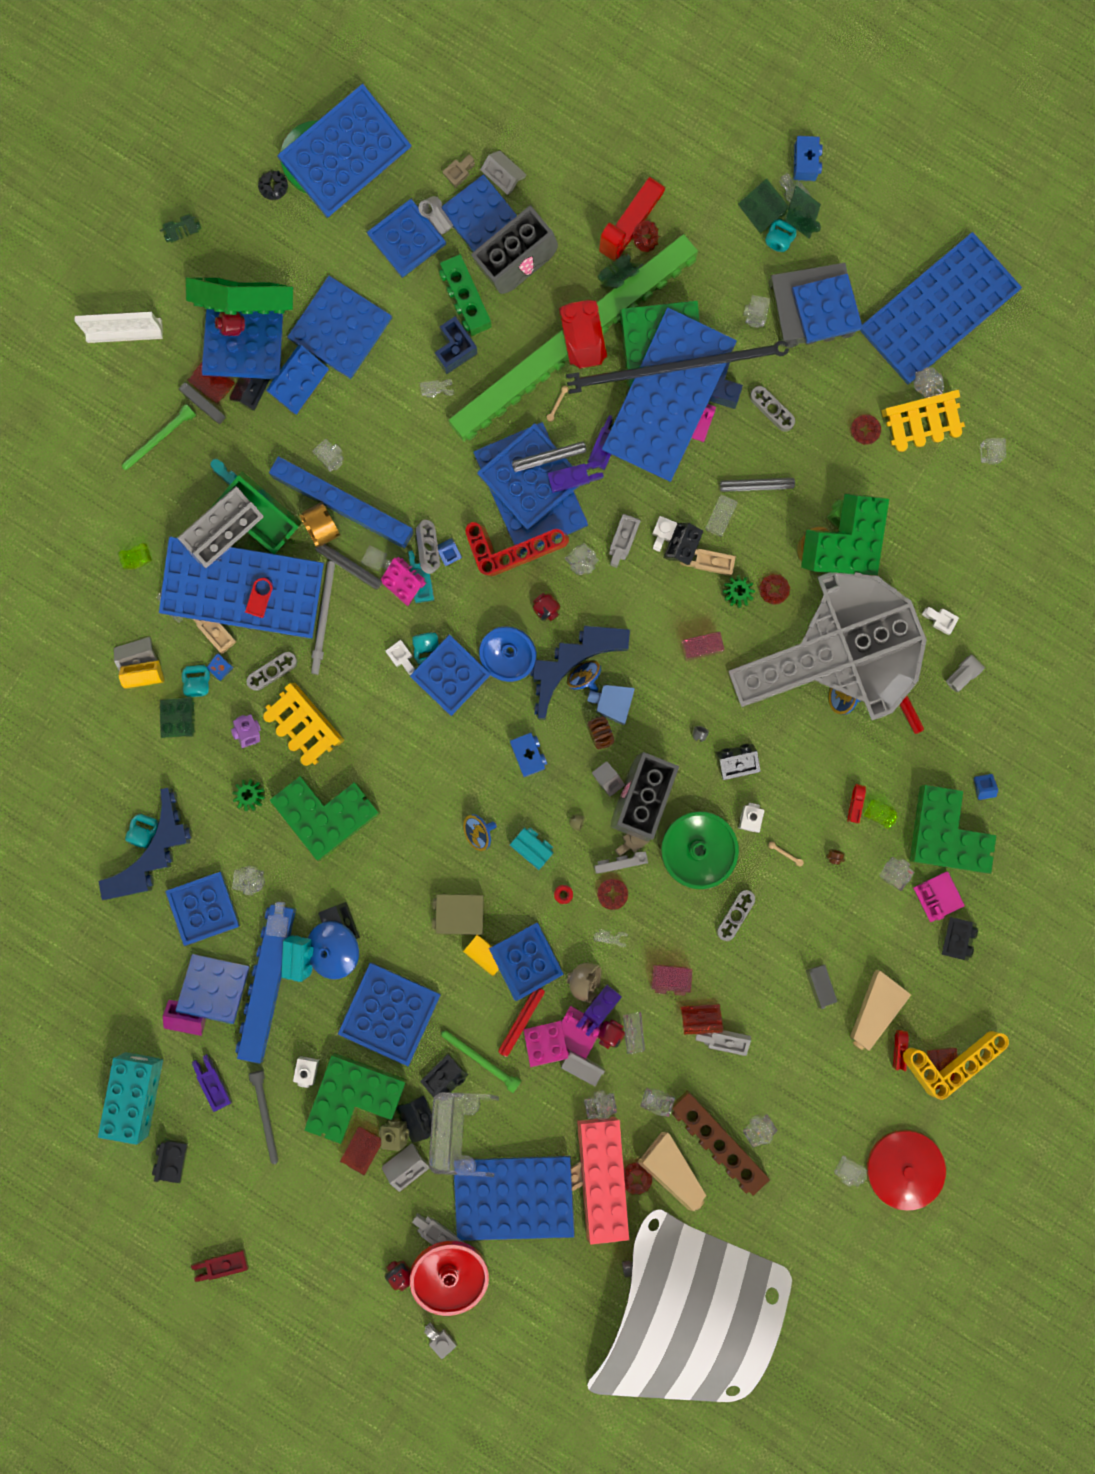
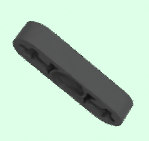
[178,382,226,425]

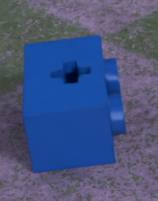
[793,136,823,181]
[510,733,547,778]

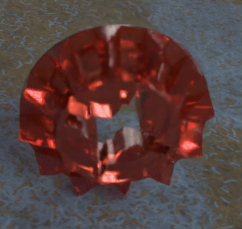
[633,221,661,252]
[850,415,881,445]
[759,574,790,605]
[597,879,628,910]
[624,1163,652,1195]

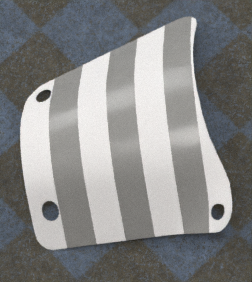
[587,1210,792,1402]

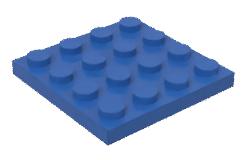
[287,276,392,379]
[202,309,283,379]
[477,423,579,531]
[338,962,441,1066]

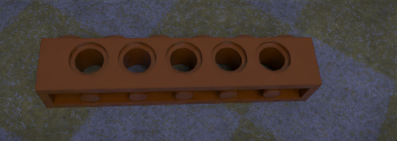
[671,1090,770,1196]

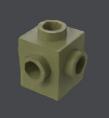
[379,1118,409,1151]

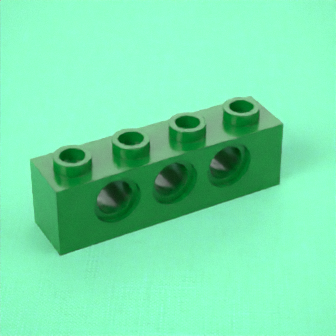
[439,254,492,336]

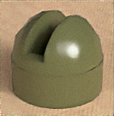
[569,815,585,831]

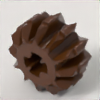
[587,716,614,750]

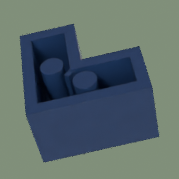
[435,316,478,375]
[709,362,743,409]

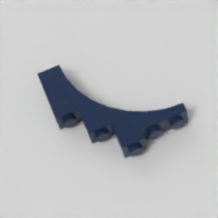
[530,626,630,720]
[98,788,192,900]

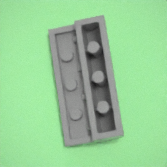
[177,487,264,568]

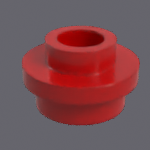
[554,885,573,904]

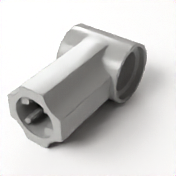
[418,196,454,235]
[946,654,985,692]

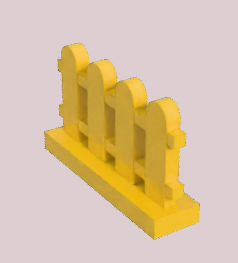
[881,390,965,452]
[263,683,345,766]

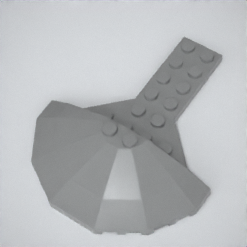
[729,572,926,721]

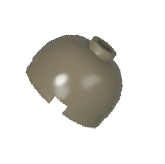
[567,963,601,1003]

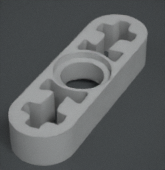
[750,386,795,432]
[416,520,440,574]
[247,652,298,691]
[717,890,755,941]

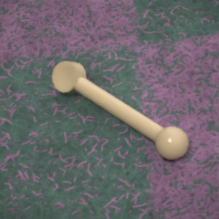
[547,386,569,422]
[768,841,804,867]

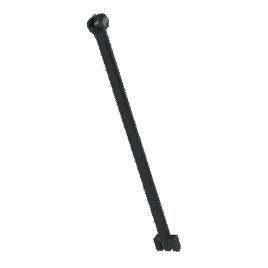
[566,341,789,394]

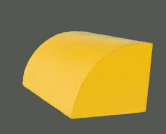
[118,661,165,689]
[463,935,499,976]

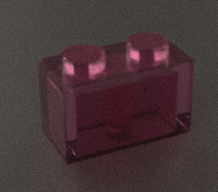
[681,631,725,661]
[651,964,693,996]

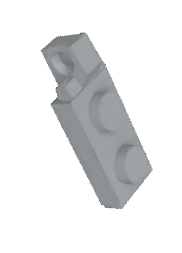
[609,514,641,568]
[594,852,648,874]
[695,1027,751,1056]
[412,1213,464,1245]

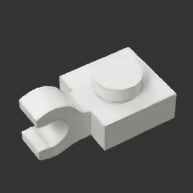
[652,516,677,552]
[922,607,959,635]
[386,640,415,675]

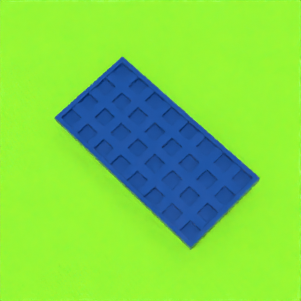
[860,232,1022,385]
[602,308,737,482]
[159,536,324,639]

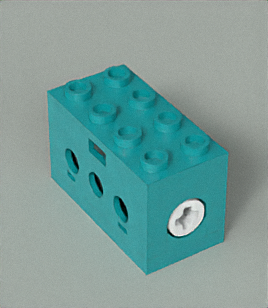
[98,1052,163,1145]

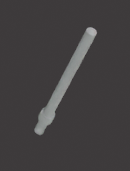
[311,561,335,675]

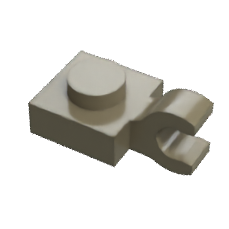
[442,154,475,188]
[615,834,650,856]

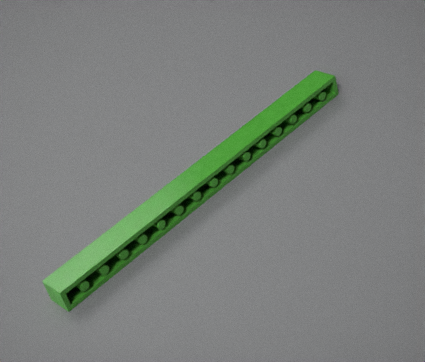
[449,234,698,442]

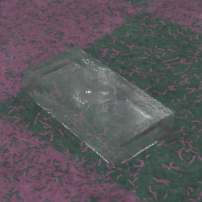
[705,495,738,537]
[623,1012,645,1054]

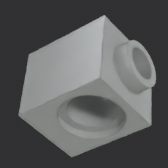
[592,762,625,797]

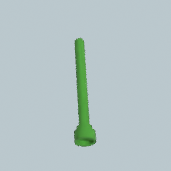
[122,404,196,470]
[441,1030,522,1093]

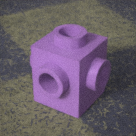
[231,715,261,748]

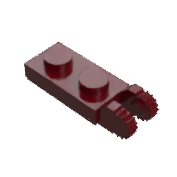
[191,1249,249,1282]

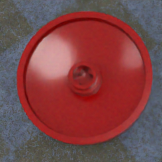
[867,1130,946,1211]
[409,1241,489,1316]

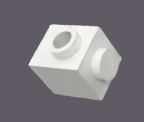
[738,803,764,833]
[293,1056,319,1088]

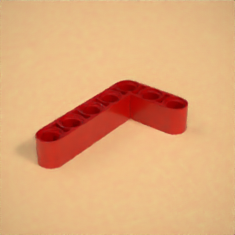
[599,177,666,262]
[465,522,569,576]

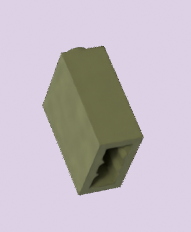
[432,894,484,935]

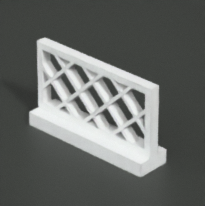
[75,312,163,343]

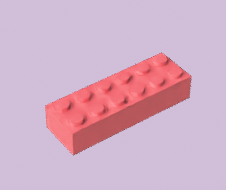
[577,1117,629,1245]

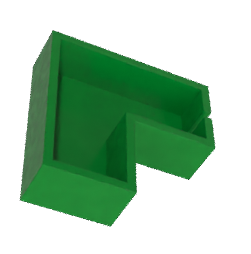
[186,277,293,315]
[620,301,700,388]
[211,471,301,554]
[801,493,890,575]
[270,776,380,861]
[909,785,997,874]
[304,1053,407,1144]

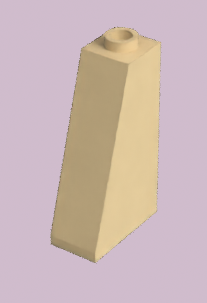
[850,969,911,1051]
[638,1132,706,1211]

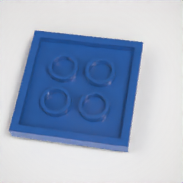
[442,174,517,252]
[367,199,446,278]
[792,274,863,344]
[410,635,491,716]
[165,872,240,946]
[489,922,564,1001]
[176,954,250,1024]

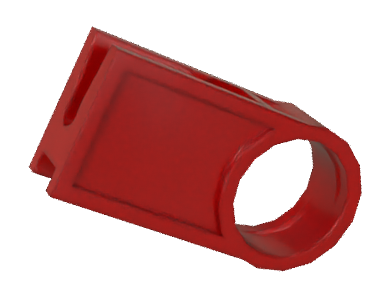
[245,578,273,618]
[847,784,866,823]
[892,1030,909,1071]

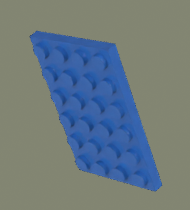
[277,84,412,218]
[473,422,588,555]
[453,1156,575,1241]

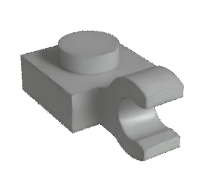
[424,1322,457,1359]

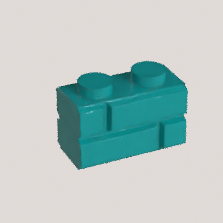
[510,827,554,870]
[281,935,313,982]

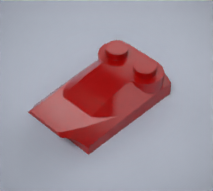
[559,300,607,369]

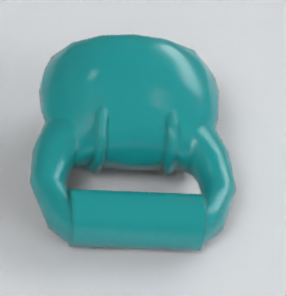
[765,219,796,252]
[412,632,439,665]
[182,665,210,697]
[125,814,159,849]

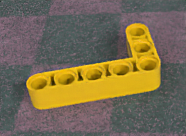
[903,1031,1009,1100]

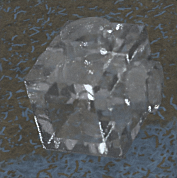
[914,367,943,398]
[564,543,599,575]
[879,857,914,891]
[232,866,265,895]
[584,1090,617,1121]
[743,1114,778,1148]

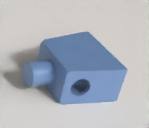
[587,685,635,725]

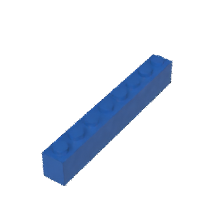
[269,457,414,549]
[235,904,296,1064]

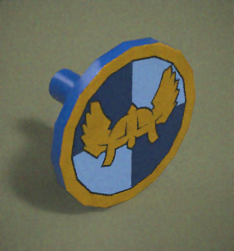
[567,660,601,692]
[829,688,861,715]
[463,814,497,851]

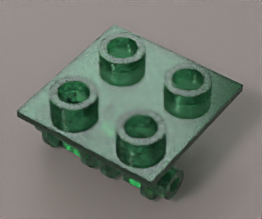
[738,178,789,234]
[785,186,821,239]
[160,214,202,243]
[597,253,643,289]
[160,697,195,738]

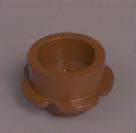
[826,849,845,865]

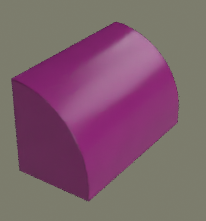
[163,1000,206,1036]

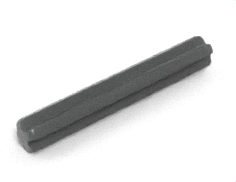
[512,441,586,472]
[720,478,795,492]
[315,544,382,589]

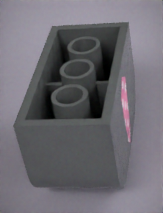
[471,205,558,294]
[610,752,679,841]

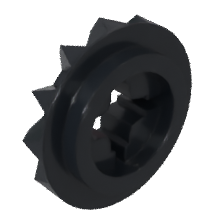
[258,170,288,200]

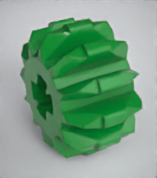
[722,575,755,608]
[232,779,266,812]

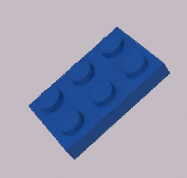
[266,345,329,415]

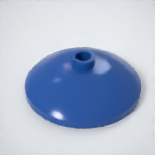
[479,626,536,682]
[308,921,359,979]

